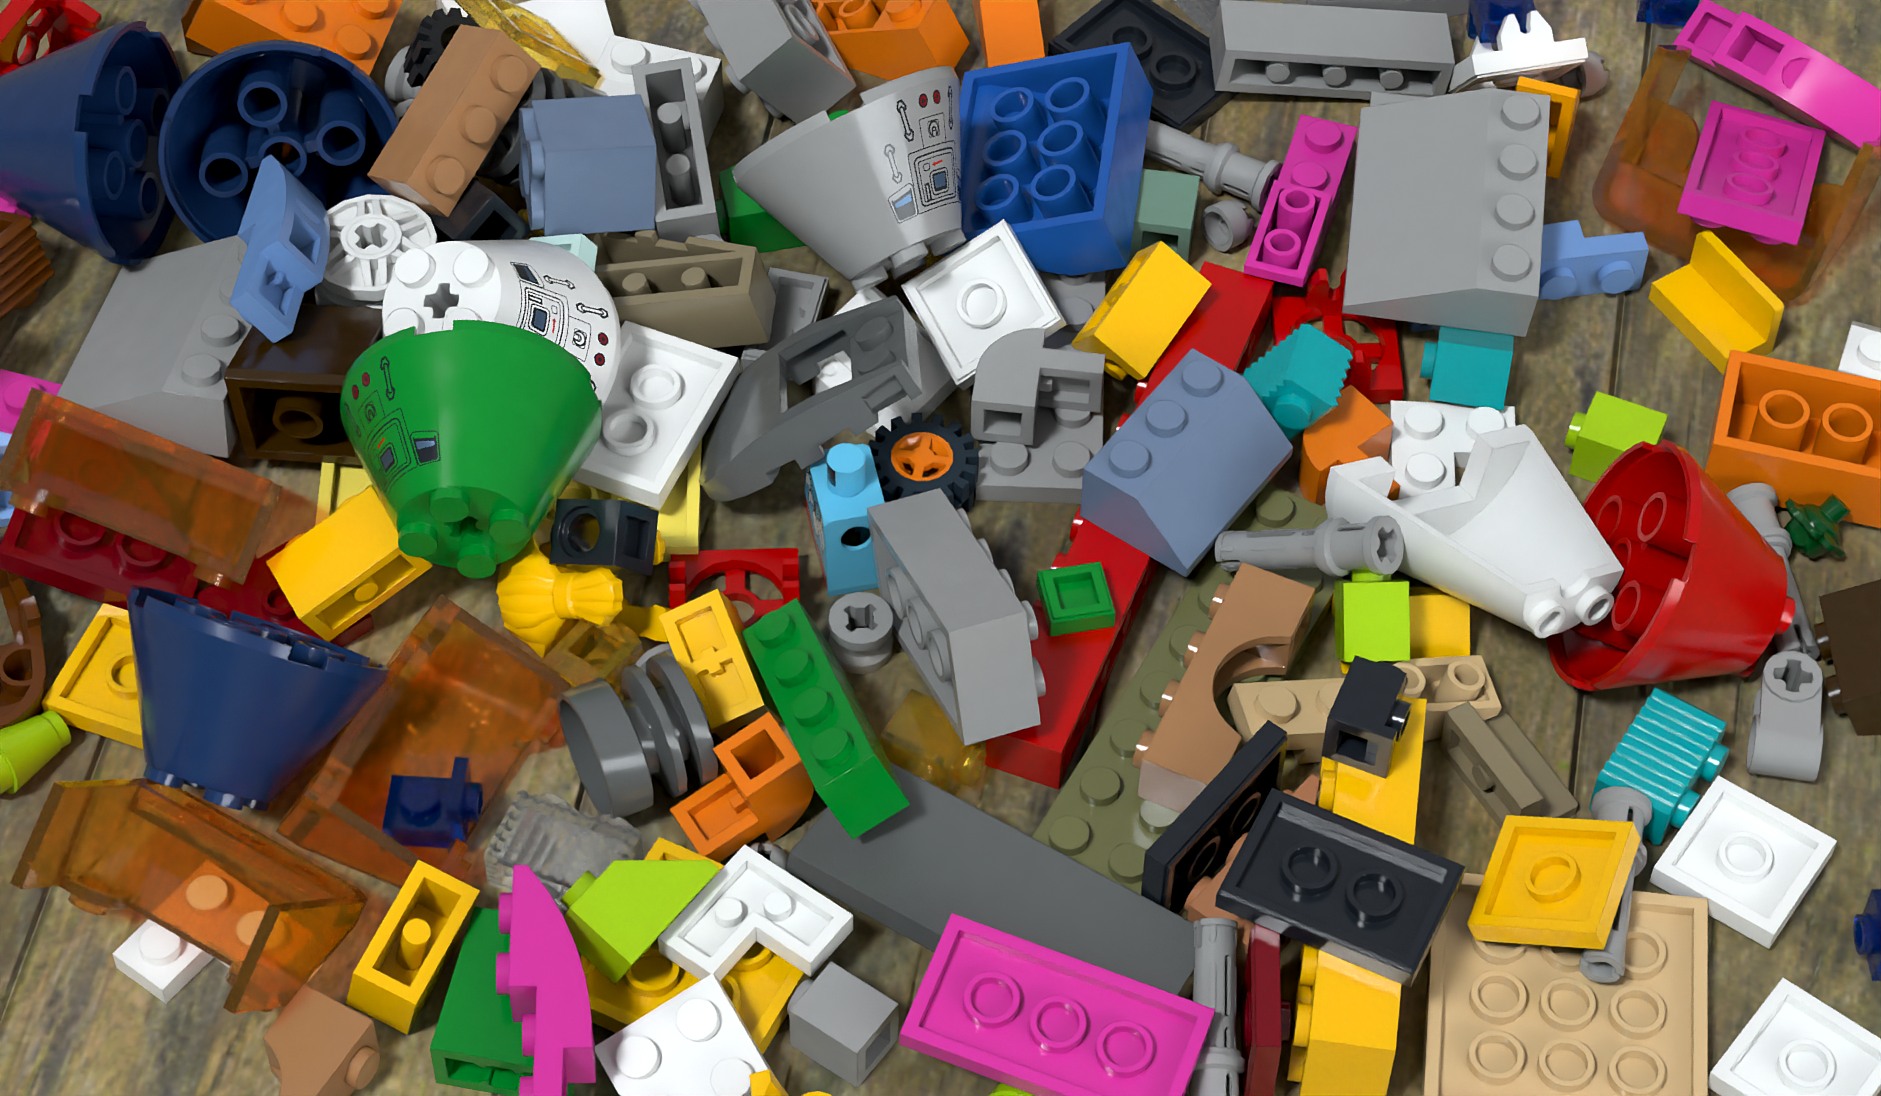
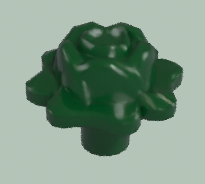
[1784,494,1851,558]

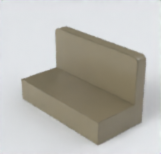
[1439,701,1578,829]

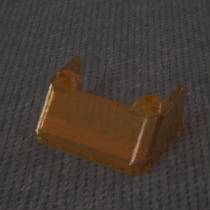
[1592,45,1881,302]
[0,387,287,590]
[10,778,368,1014]

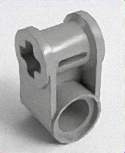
[1746,651,1823,782]

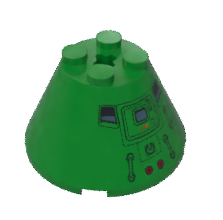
[340,320,602,578]

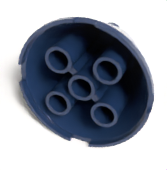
[0,20,183,265]
[158,40,400,243]
[127,585,390,811]

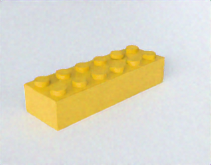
[1287,696,1427,1096]

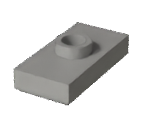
[741,267,829,381]

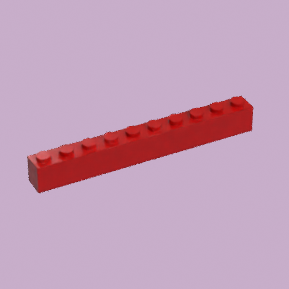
[985,261,1274,790]

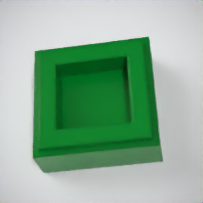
[1036,561,1115,637]

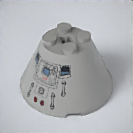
[732,66,967,293]

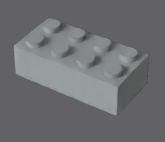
[688,0,857,124]
[867,488,1046,746]

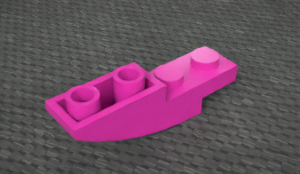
[1672,0,1881,157]
[1243,114,1358,287]
[496,865,596,1096]

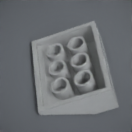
[1342,88,1551,337]
[44,235,252,458]

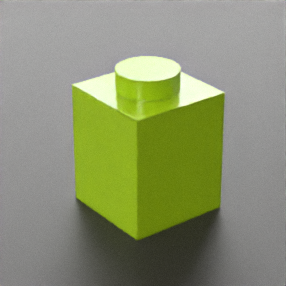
[1564,391,1668,483]
[1334,569,1410,662]

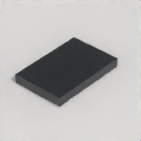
[1048,0,1240,134]
[1141,720,1288,916]
[1215,788,1466,988]

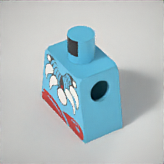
[804,443,885,597]

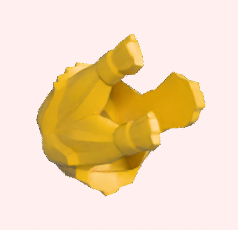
[496,518,670,663]

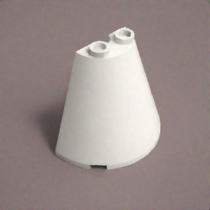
[1325,424,1624,638]

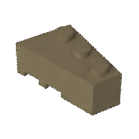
[586,229,776,348]

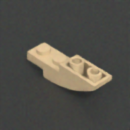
[1226,655,1502,764]

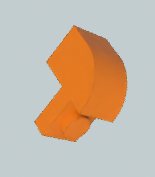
[1298,385,1401,506]
[669,712,814,863]

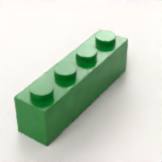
[741,597,910,840]

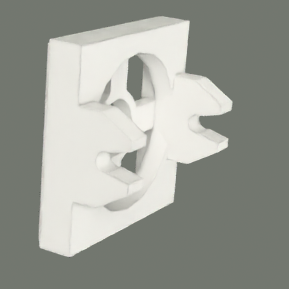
[1445,10,1588,95]

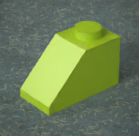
[560,860,720,985]

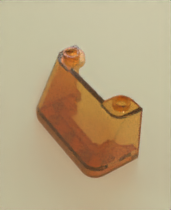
[275,594,572,889]

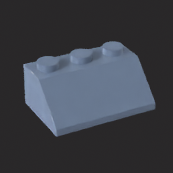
[1080,348,1293,577]

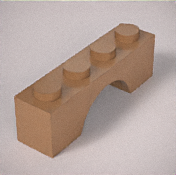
[1132,562,1315,813]
[263,984,381,1096]

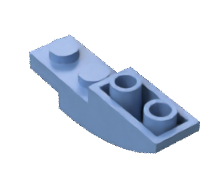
[229,154,330,343]
[1408,220,1649,332]

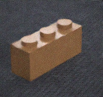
[367,24,542,217]

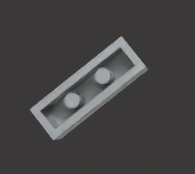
[631,57,721,243]

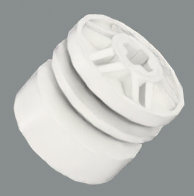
[314,194,438,309]

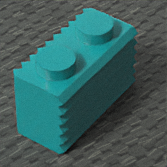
[1239,324,1353,442]
[1589,687,1730,845]

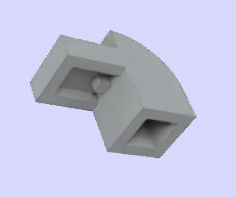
[971,328,1105,445]

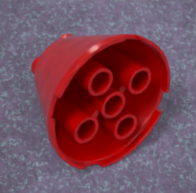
[1547,439,1796,691]

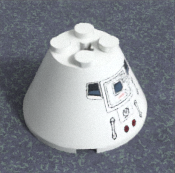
[382,240,621,407]

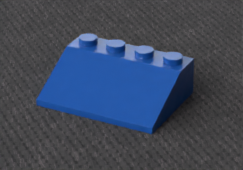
[941,42,1153,276]

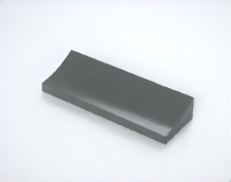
[786,761,1195,999]

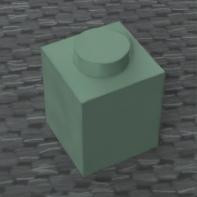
[1129,169,1200,263]

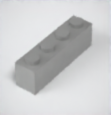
[1209,0,1455,100]

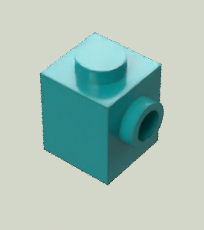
[1419,326,1514,411]

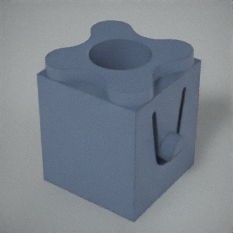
[519,94,656,236]

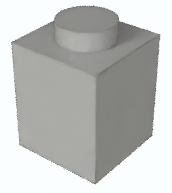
[787,961,899,1088]

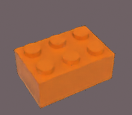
[185,0,403,76]
[1704,350,1881,529]

